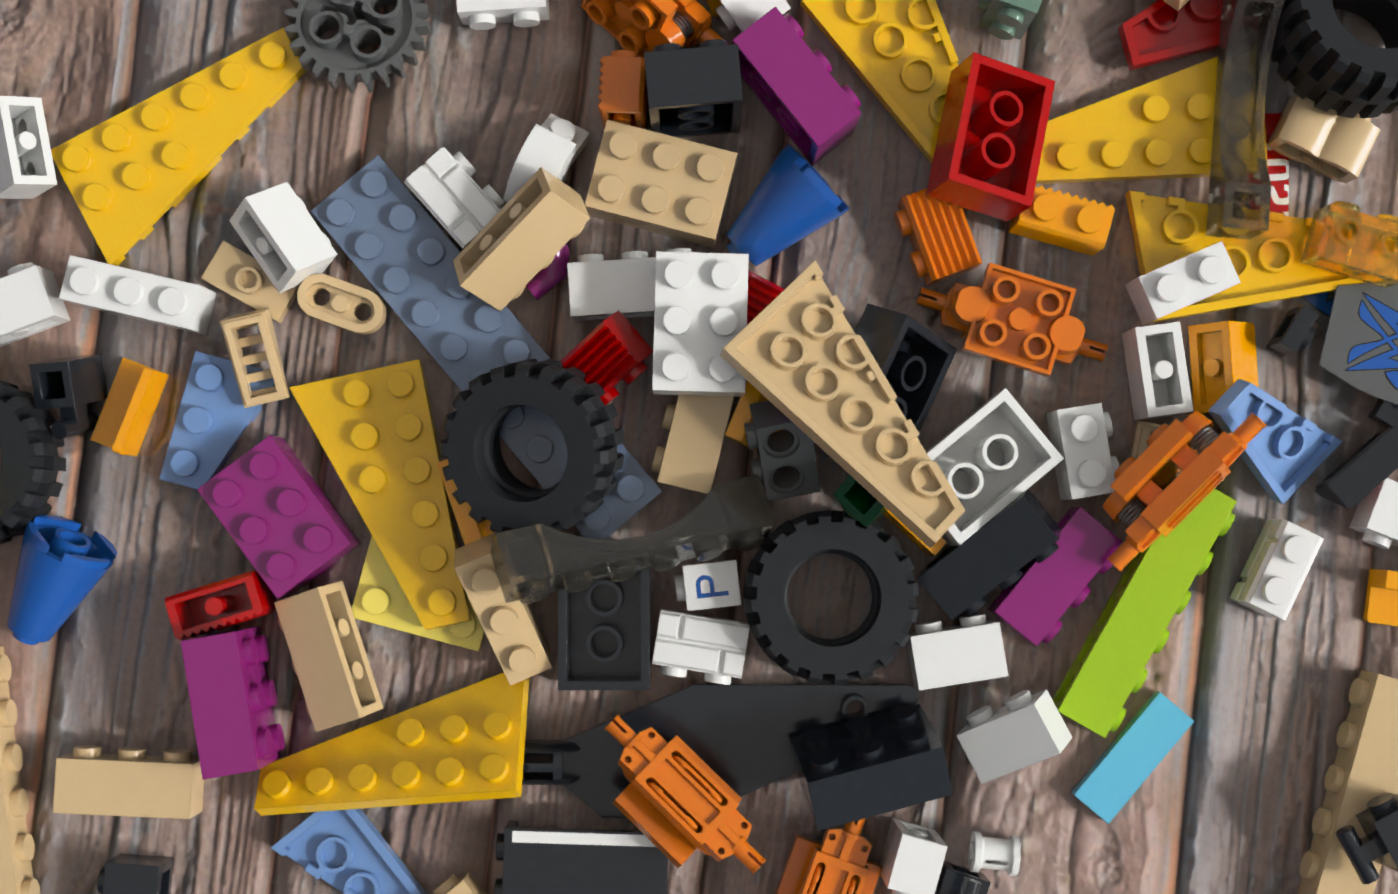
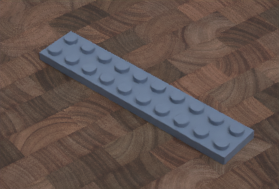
[310,155,663,549]

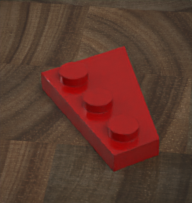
[1118,0,1262,71]

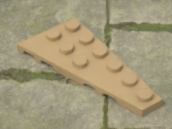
[720,260,966,548]

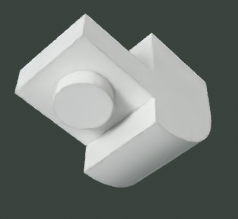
[503,113,590,202]

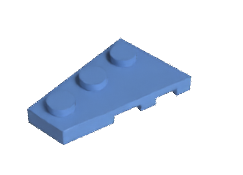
[159,351,275,489]
[1208,379,1343,504]
[271,809,427,894]

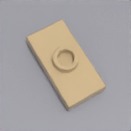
[201,240,300,323]

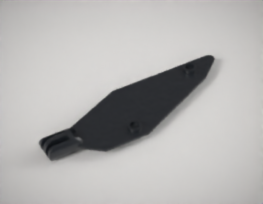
[522,684,919,818]

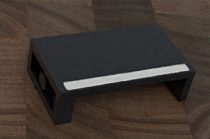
[494,820,668,894]

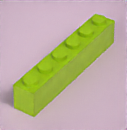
[1052,488,1237,738]

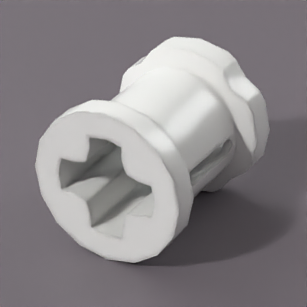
[968,831,1021,876]

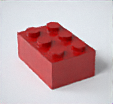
[926,52,1055,222]

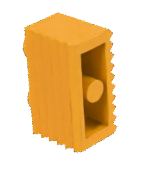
[1009,185,1115,256]

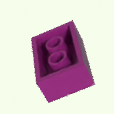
[732,6,861,166]
[197,435,361,599]
[180,626,285,780]

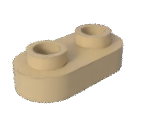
[297,274,386,335]

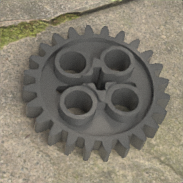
[284,0,431,93]

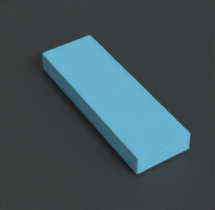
[1071,691,1194,824]

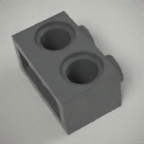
[744,400,820,502]

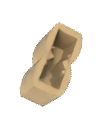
[1267,94,1380,184]

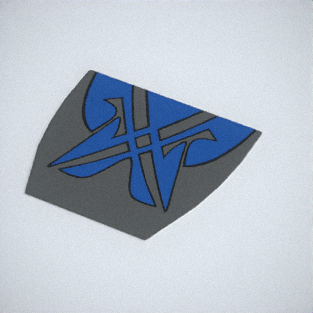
[1319,282,1398,405]

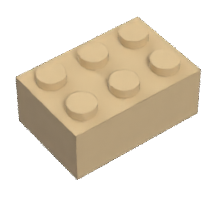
[585,120,738,248]

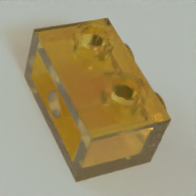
[1300,201,1398,288]

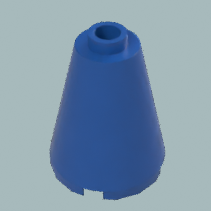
[726,143,850,266]
[7,515,117,645]

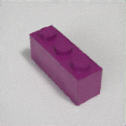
[987,507,1123,646]

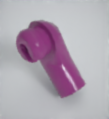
[526,243,570,301]

